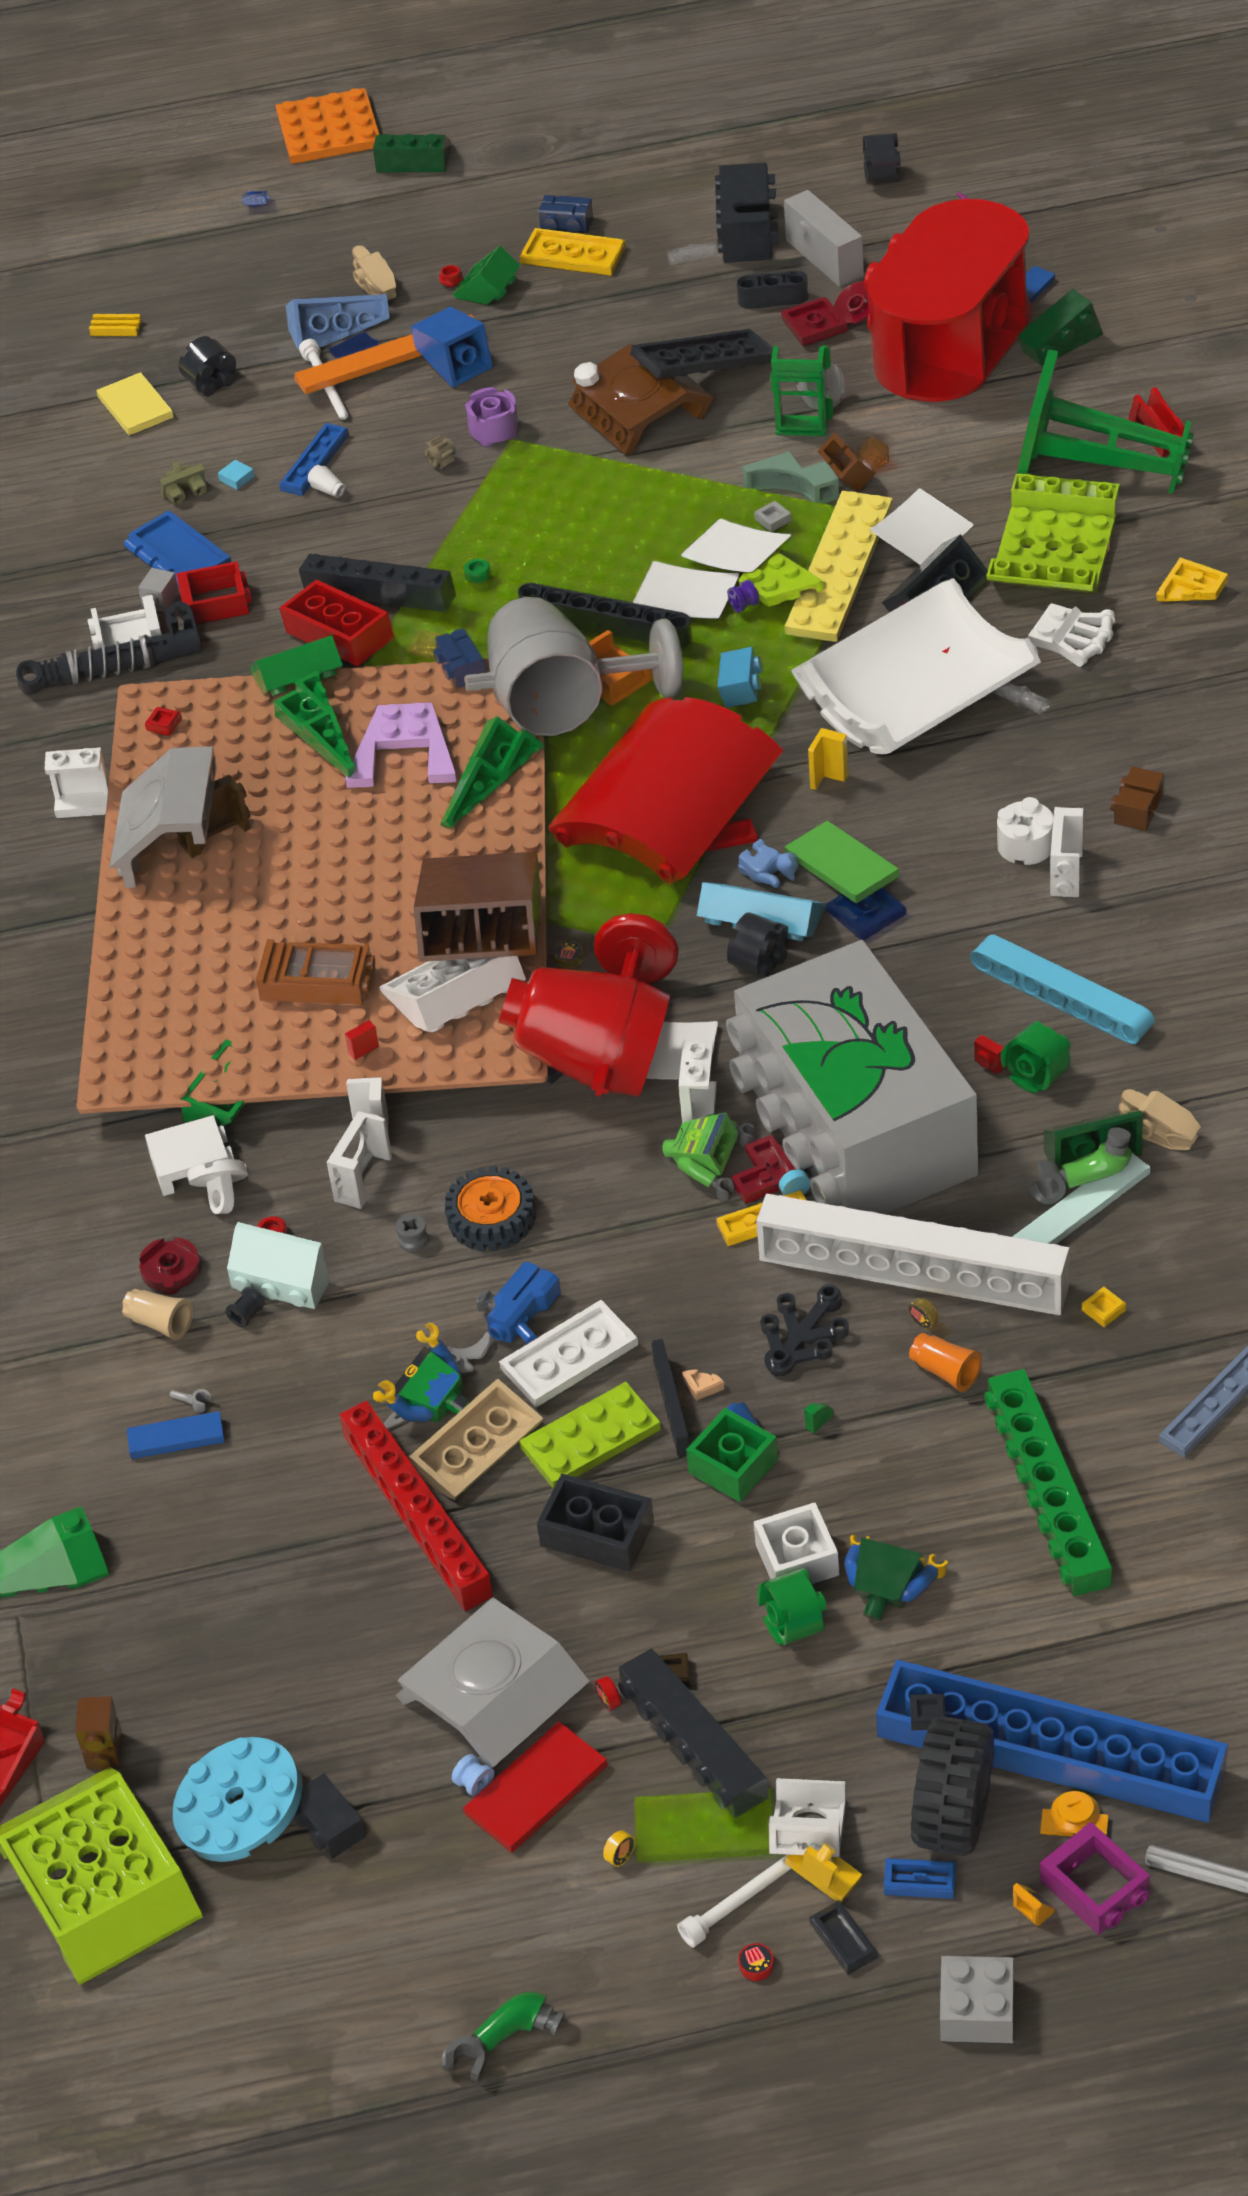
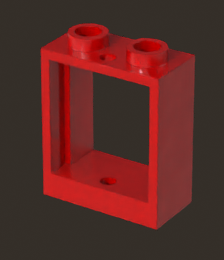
[176,561,252,624]

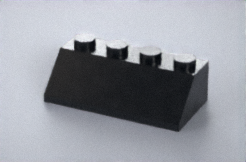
[882,534,988,613]

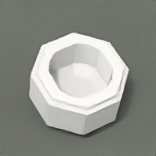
[574,362,600,387]

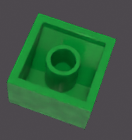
[453,245,521,305]

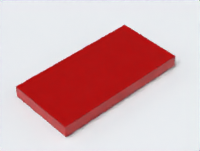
[463,1721,608,1853]

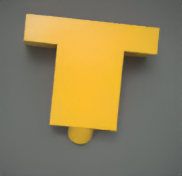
[785,1842,862,1903]

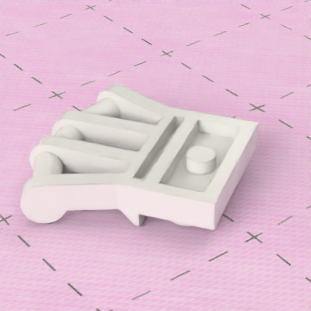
[1028,603,1116,667]

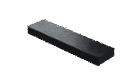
[651,1339,689,1457]

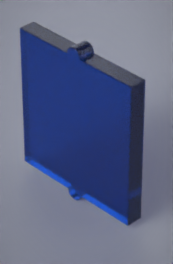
[329,331,380,359]

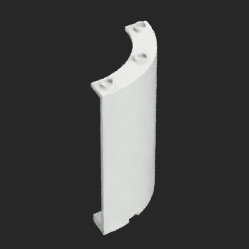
[791,578,1041,754]

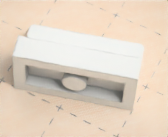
[346,1077,389,1131]

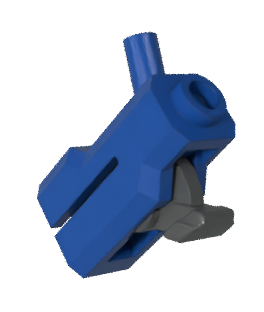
[476,1262,561,1344]

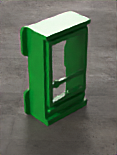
[770,345,833,436]

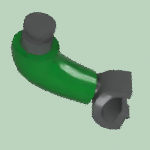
[441,1992,565,2082]

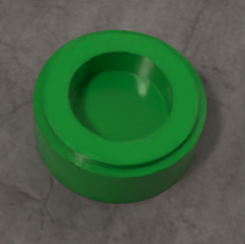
[464,559,491,583]

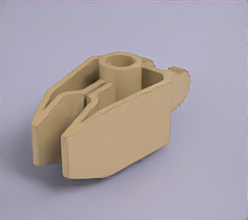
[352,245,396,301]
[1118,1089,1201,1150]

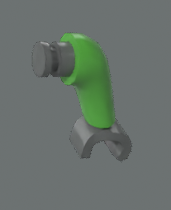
[1028,1128,1132,1204]

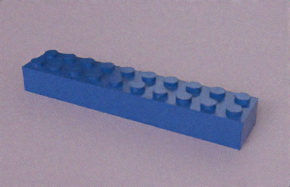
[876,1659,1228,1823]

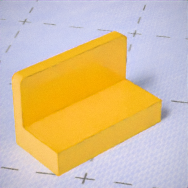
[808,728,849,790]

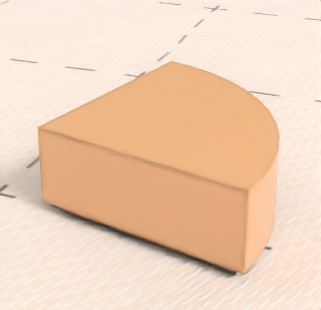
[682,1370,724,1401]

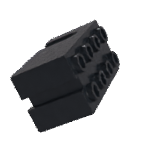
[715,162,778,263]

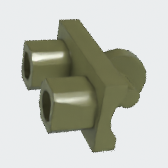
[160,461,207,505]

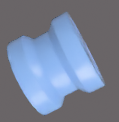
[451,1754,494,1797]

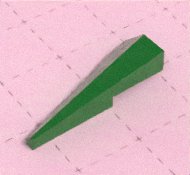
[273,671,355,778]
[440,716,544,828]

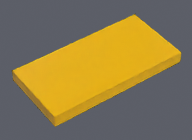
[520,228,626,276]

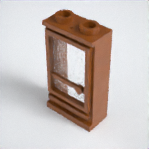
[256,939,376,1005]

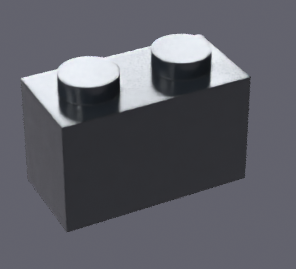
[293,1773,366,1859]

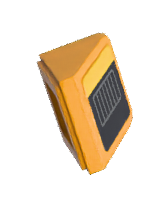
[1013,1883,1055,1926]

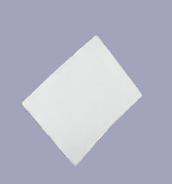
[870,488,973,565]
[681,519,791,572]
[633,561,740,618]
[647,1021,718,1079]

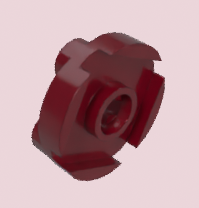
[139,1237,201,1295]

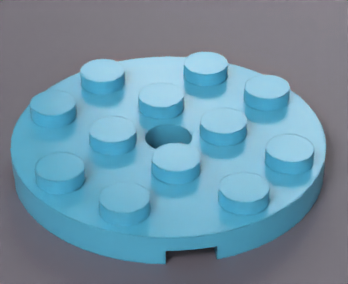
[173,1737,303,1862]

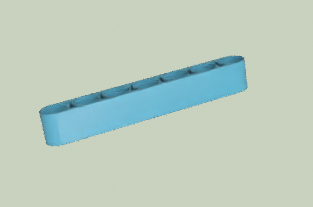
[970,934,1155,1044]

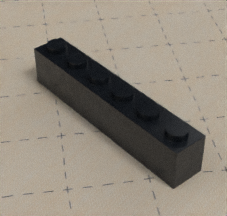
[299,553,456,612]
[618,1648,769,1818]

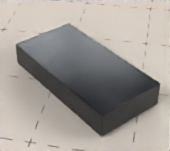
[809,1900,877,1975]

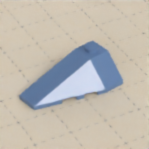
[286,294,390,349]

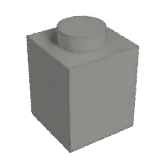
[138,568,179,612]

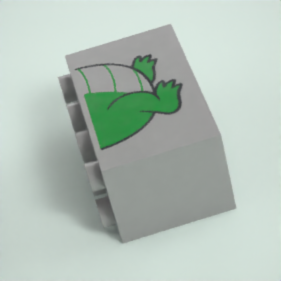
[726,940,978,1215]

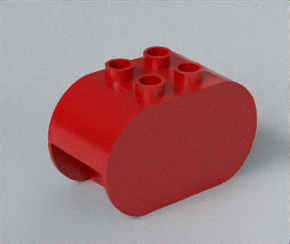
[864,199,1032,402]

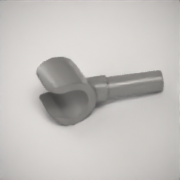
[170,1389,211,1414]

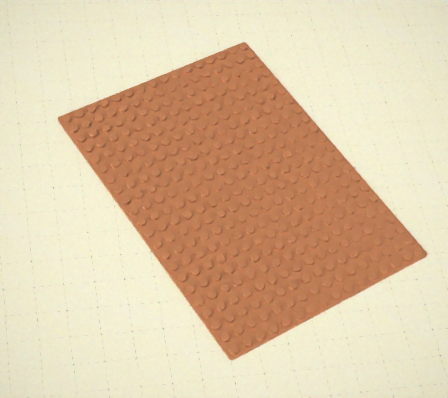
[76,658,548,1114]

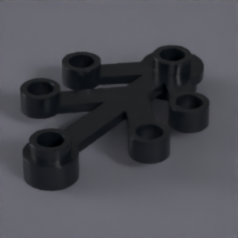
[760,1284,849,1376]

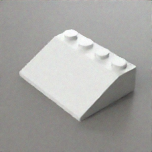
[379,956,526,1032]

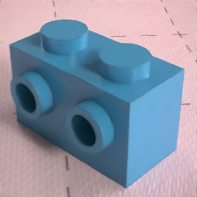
[717,647,763,708]

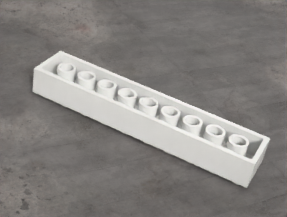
[756,1194,1069,1315]

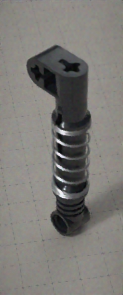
[16,601,202,694]

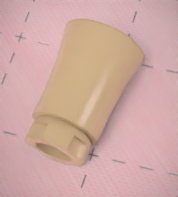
[122,1289,193,1340]

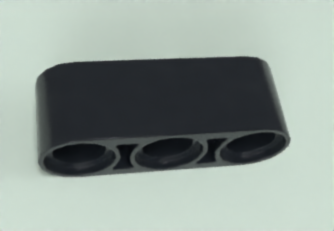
[737,271,809,309]

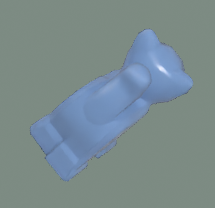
[738,839,798,888]

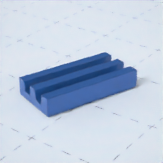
[884,1858,956,1899]

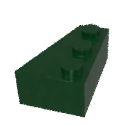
[1017,288,1103,366]

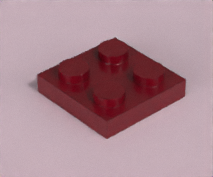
[781,296,847,346]

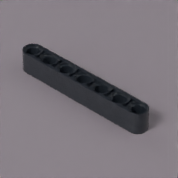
[518,583,692,648]

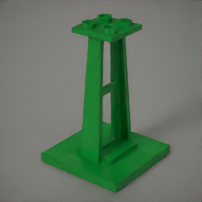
[1017,349,1194,494]

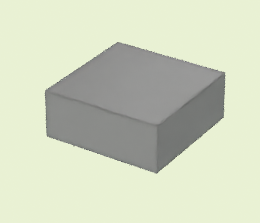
[755,501,791,532]

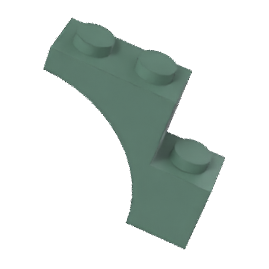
[742,451,839,506]

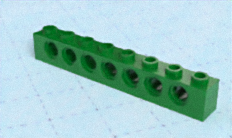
[984,1369,1112,1597]

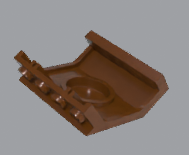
[568,344,714,455]

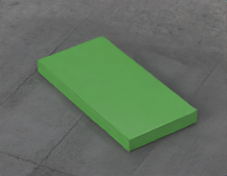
[784,821,900,903]

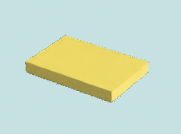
[96,372,173,435]

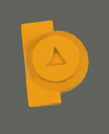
[1040,1791,1108,1837]

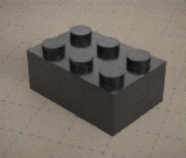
[537,1473,654,1572]

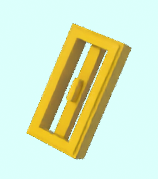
[89,314,142,336]

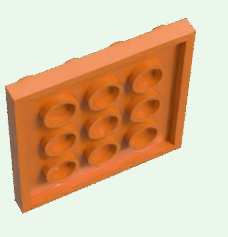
[275,88,379,164]

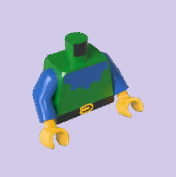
[373,1323,471,1423]

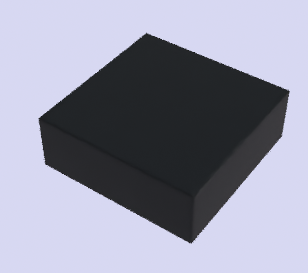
[910,1694,945,1731]

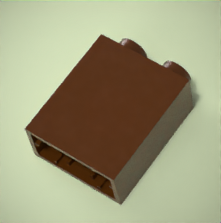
[414,851,542,962]

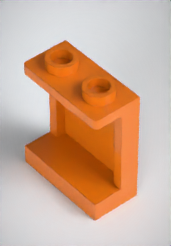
[589,630,653,706]

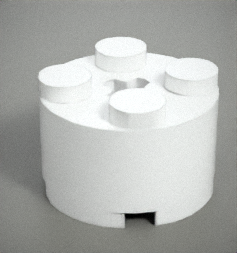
[997,797,1054,865]

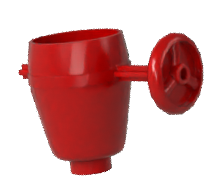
[498,913,679,1097]

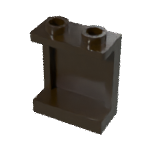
[177,775,251,858]

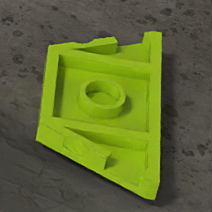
[738,550,825,607]

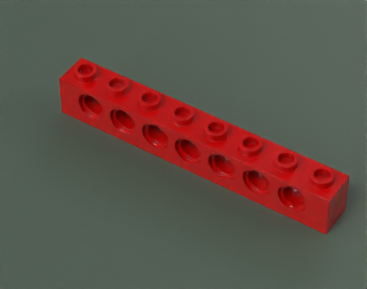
[339,1400,493,1612]

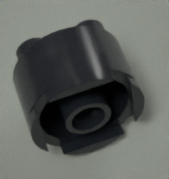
[863,133,901,184]
[178,336,236,397]
[727,912,788,978]

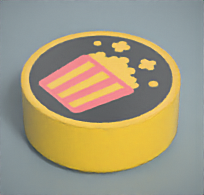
[603,1830,635,1867]

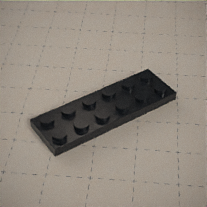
[630,329,773,379]

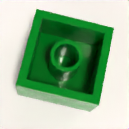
[686,1408,778,1502]

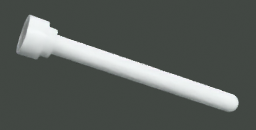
[299,339,348,420]
[677,1854,792,1948]

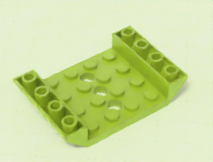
[987,474,1120,594]
[0,1767,203,1986]

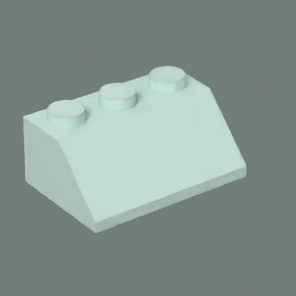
[227,1222,329,1309]

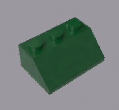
[373,134,451,172]
[1044,1109,1143,1170]

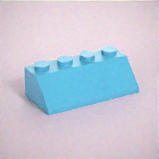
[697,882,825,941]

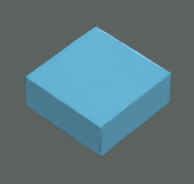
[218,460,255,490]

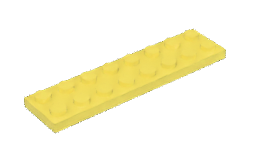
[785,491,893,642]

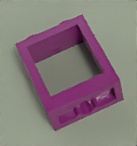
[1040,1822,1150,1935]

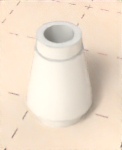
[308,465,346,498]

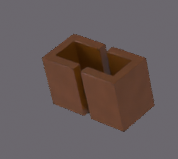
[817,433,876,492]
[1110,766,1164,831]
[75,1696,123,1770]

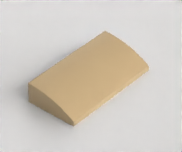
[409,1379,543,1500]

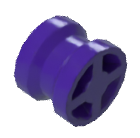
[727,580,759,612]

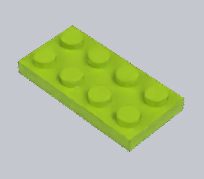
[519,1382,661,1489]

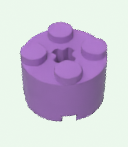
[465,387,518,447]

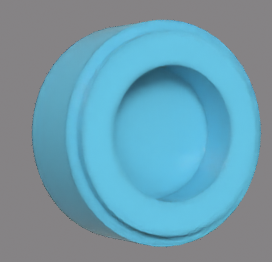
[779,1169,810,1195]

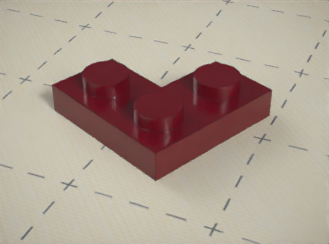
[731,1134,796,1204]

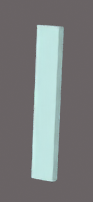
[1013,1153,1150,1244]

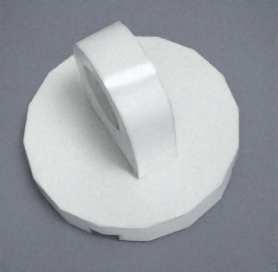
[187,1159,248,1214]

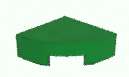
[804,1402,834,1434]

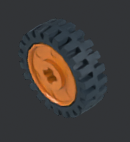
[445,1166,536,1251]

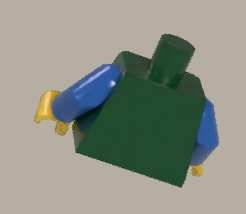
[844,1535,948,1621]

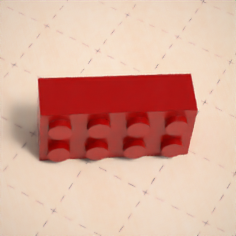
[279,579,395,666]

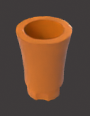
[909,1333,982,1392]

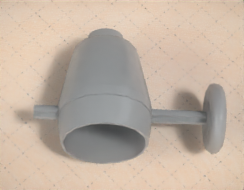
[464,597,683,736]

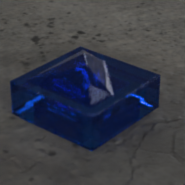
[242,190,269,208]

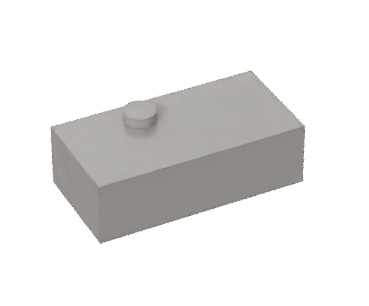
[784,190,864,287]

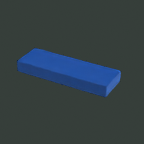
[127,1411,225,1459]

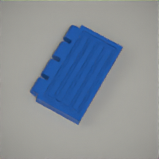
[124,510,231,588]

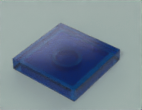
[826,888,907,941]

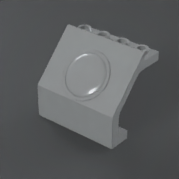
[109,746,217,888]
[396,1597,589,1768]

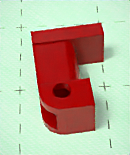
[1128,387,1185,457]

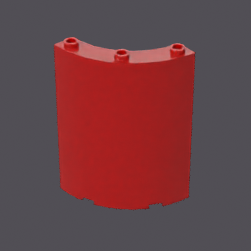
[548,697,783,885]

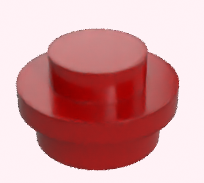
[439,265,463,287]

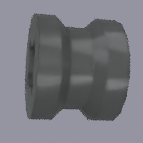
[395,1214,428,1252]

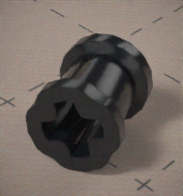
[225,1287,265,1328]

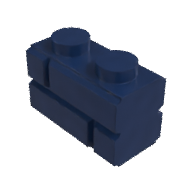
[539,195,593,233]
[433,628,486,688]

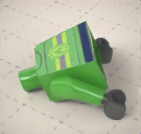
[663,1113,755,1201]

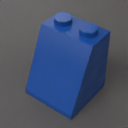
[410,306,493,388]

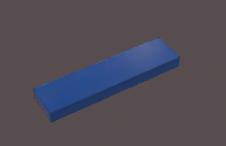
[279,423,349,496]

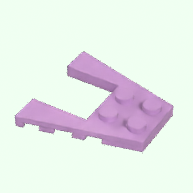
[345,702,456,788]

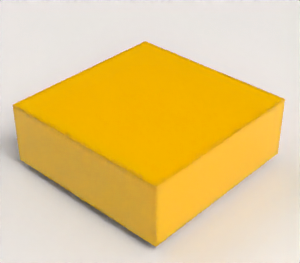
[1082,1286,1126,1327]

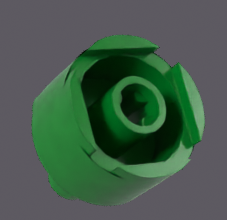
[1001,1021,1071,1093]
[757,1568,827,1646]

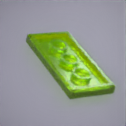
[634,1789,775,1863]

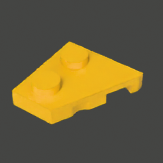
[1156,557,1228,602]

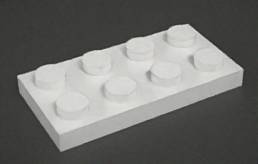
[499,1300,638,1407]

